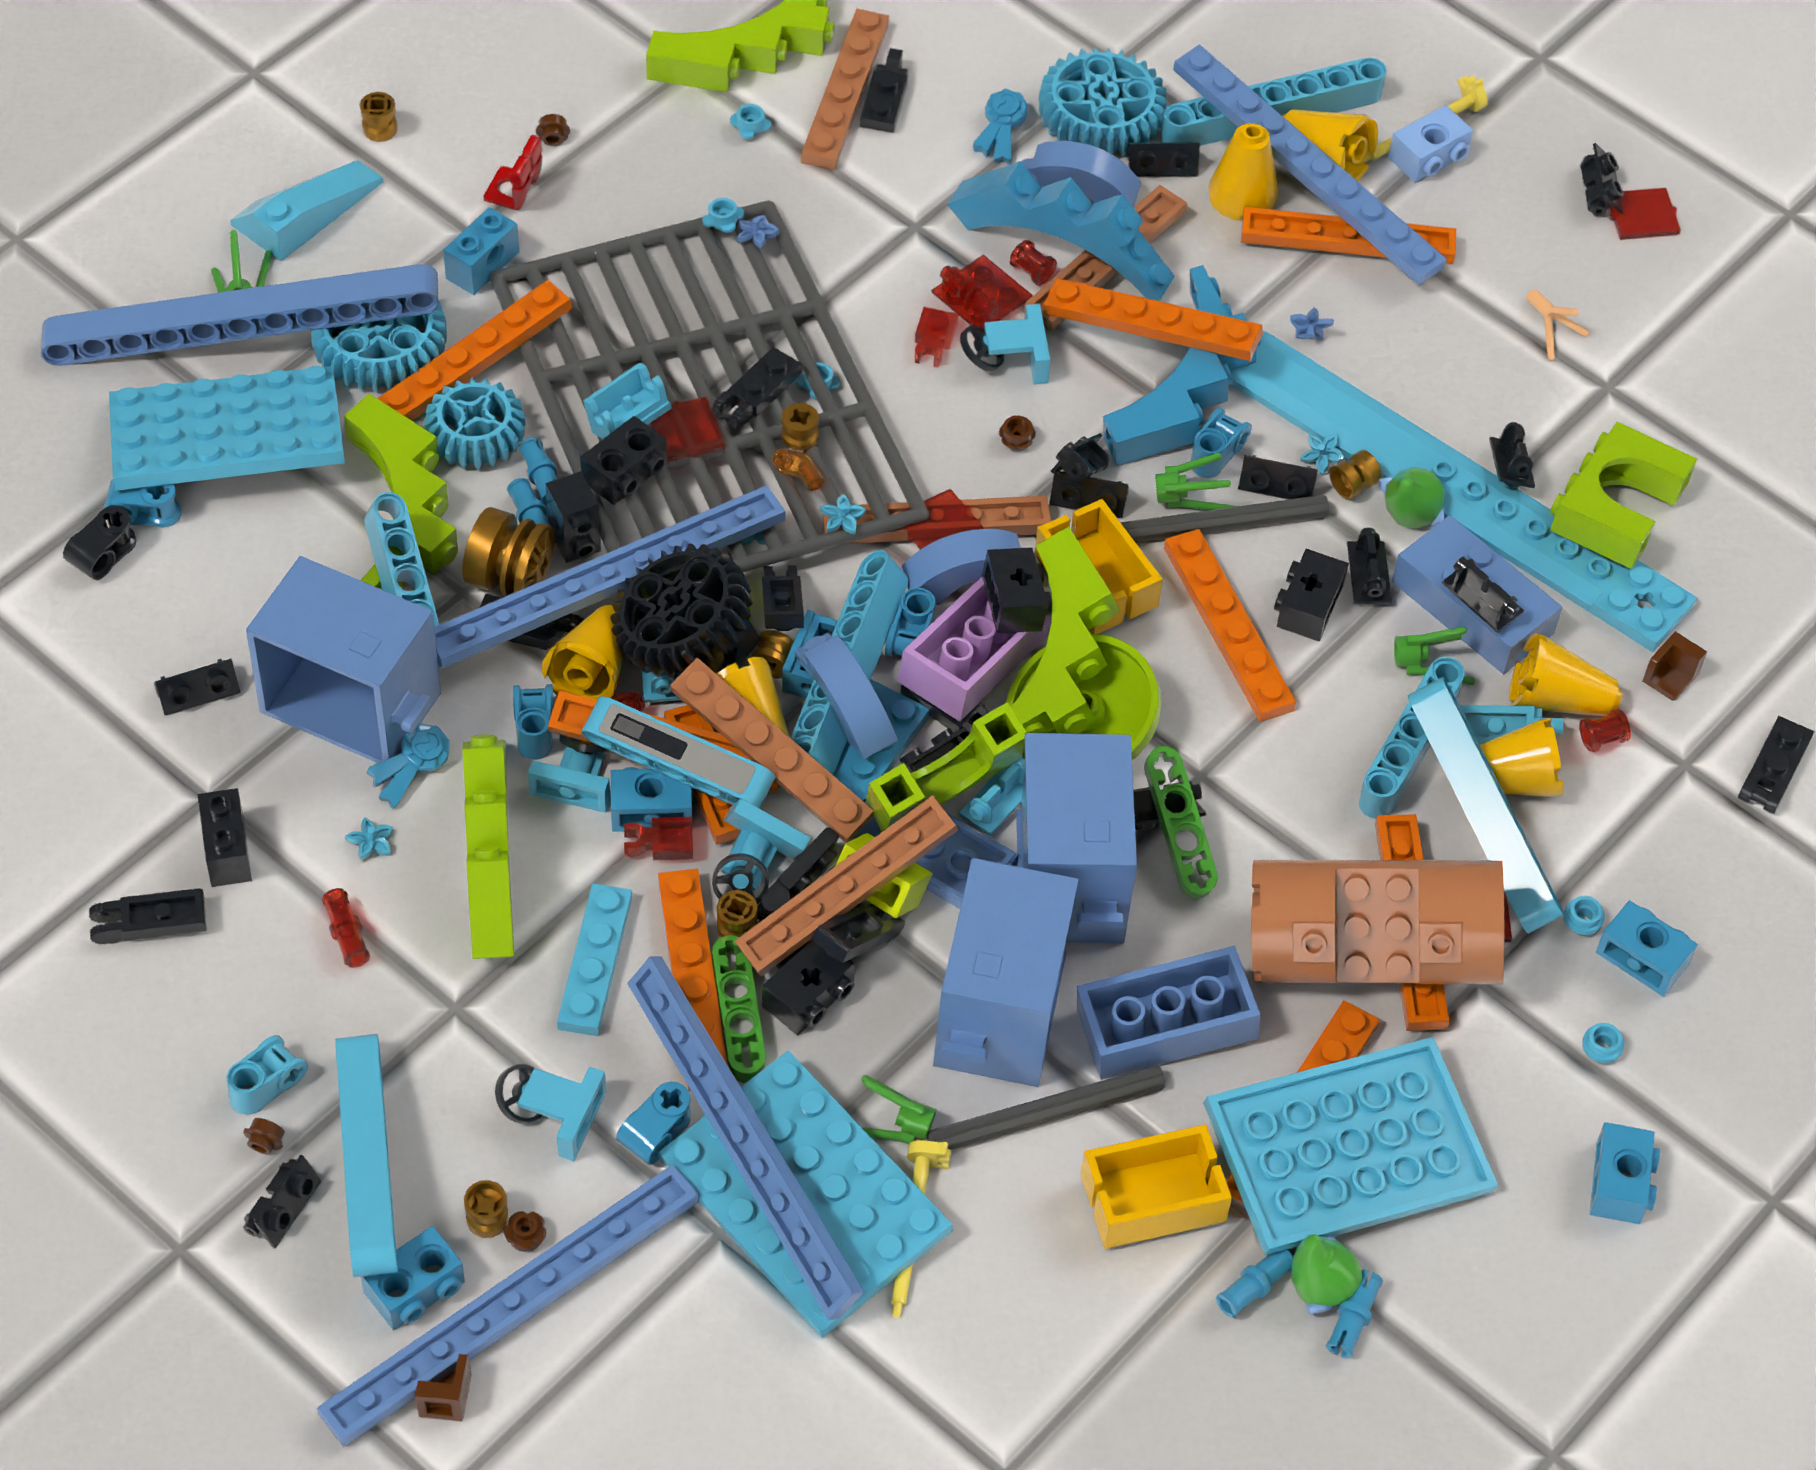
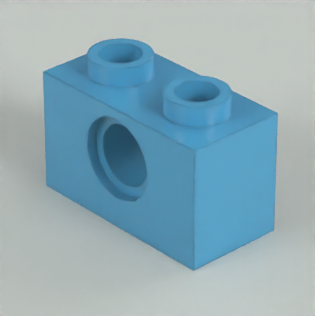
[443,207,519,295]
[611,767,692,832]
[1595,900,1698,997]
[1589,1122,1660,1224]

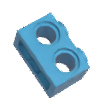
[361,1226,465,1330]

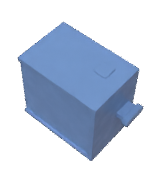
[246,556,441,763]
[1016,733,1137,943]
[933,858,1079,1087]

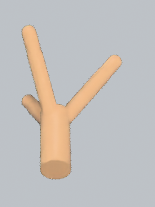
[1526,289,1589,361]

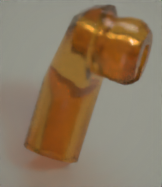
[772,448,825,491]

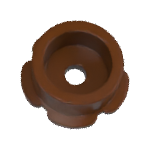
[535,114,570,146]
[999,415,1036,450]
[243,1118,285,1155]
[504,1211,547,1252]

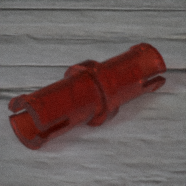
[322,888,370,968]

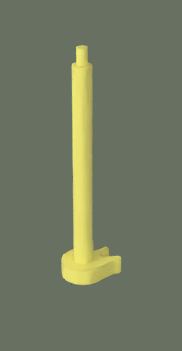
[1364,75,1488,163]
[891,1140,951,1318]

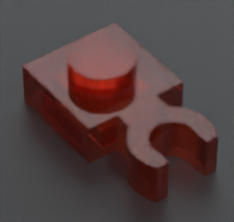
[914,307,959,368]
[624,817,693,860]

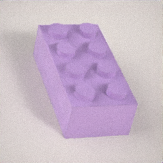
[897,577,1052,721]

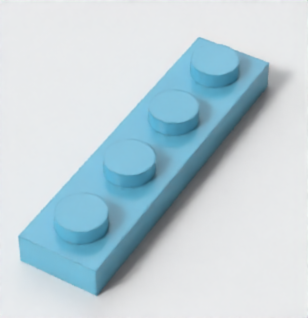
[557,883,632,1036]

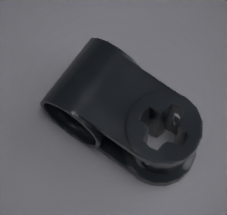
[63,506,137,580]

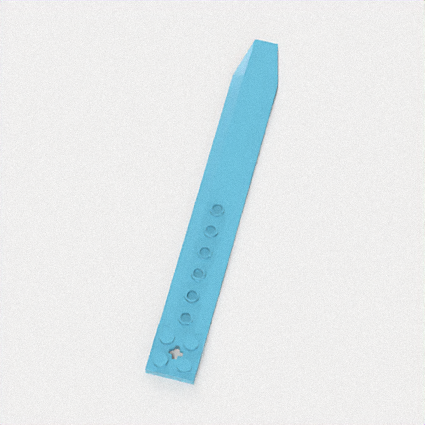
[1230,331,1698,653]

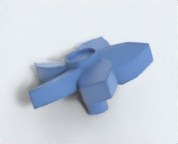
[737,215,779,248]
[1290,307,1334,340]

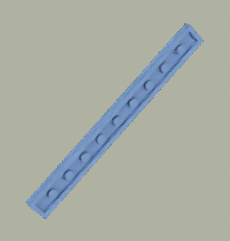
[1173,44,1447,286]
[434,485,786,669]
[627,956,865,1320]
[317,1164,699,1447]

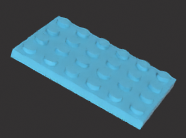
[109,366,345,491]
[1203,1037,1498,1255]
[658,1050,953,1338]

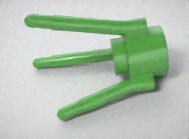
[211,230,272,293]
[1155,453,1237,510]
[1394,627,1475,685]
[861,1075,937,1145]

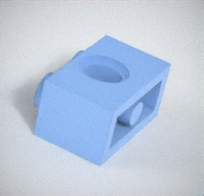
[1388,105,1473,183]

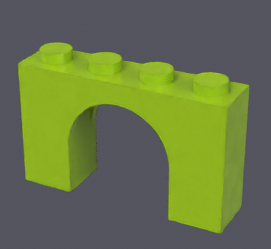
[1550,421,1698,569]
[866,702,1027,832]

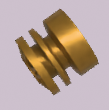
[462,507,555,596]

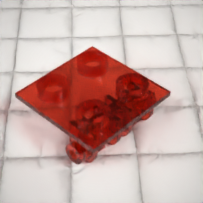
[931,254,1033,328]

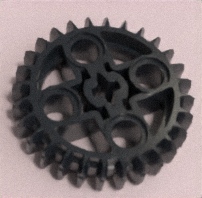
[610,543,753,678]

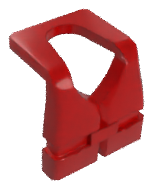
[484,135,543,210]

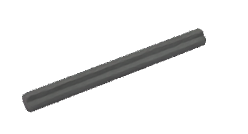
[1120,495,1329,543]
[927,1065,1165,1150]

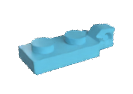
[1460,705,1563,744]

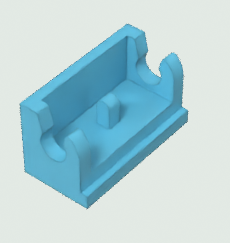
[583,363,672,439]

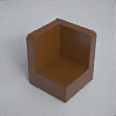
[1642,631,1707,701]
[415,1354,472,1421]

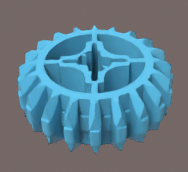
[424,377,526,470]

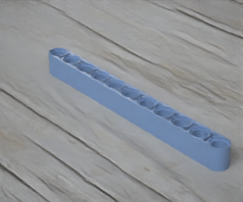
[41,264,439,365]

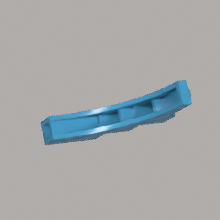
[947,161,1175,301]
[1103,265,1260,466]

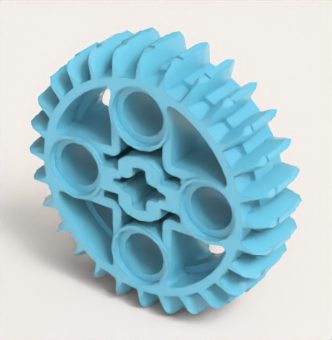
[1039,47,1167,156]
[311,301,447,393]

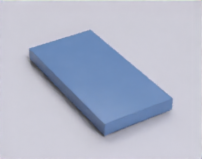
[850,801,1018,909]

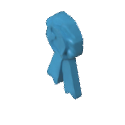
[973,89,1028,164]
[366,724,450,809]

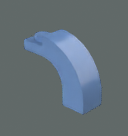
[1021,141,1141,207]
[902,529,1038,605]
[794,633,898,759]

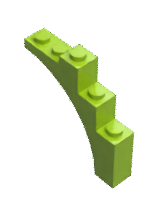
[646,0,835,92]
[344,393,458,590]
[1011,526,1120,734]
[462,734,514,959]

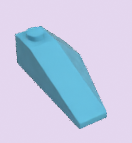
[230,160,383,261]

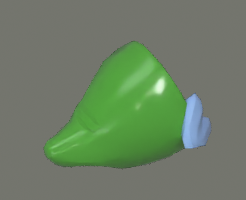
[1379,467,1445,528]
[1292,1234,1362,1314]

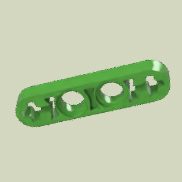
[1144,746,1218,898]
[712,935,766,1083]

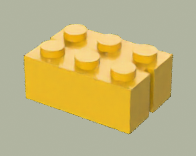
[1034,499,1163,634]
[1080,1124,1232,1249]

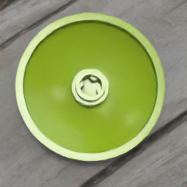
[1006,634,1162,761]

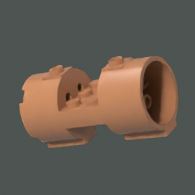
[1251,860,1504,984]

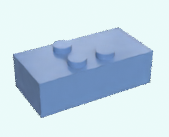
[1392,515,1562,675]
[1077,945,1260,1080]

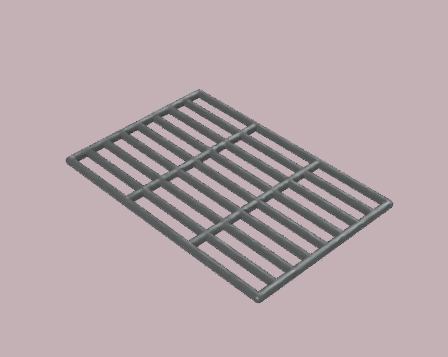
[489,200,929,572]

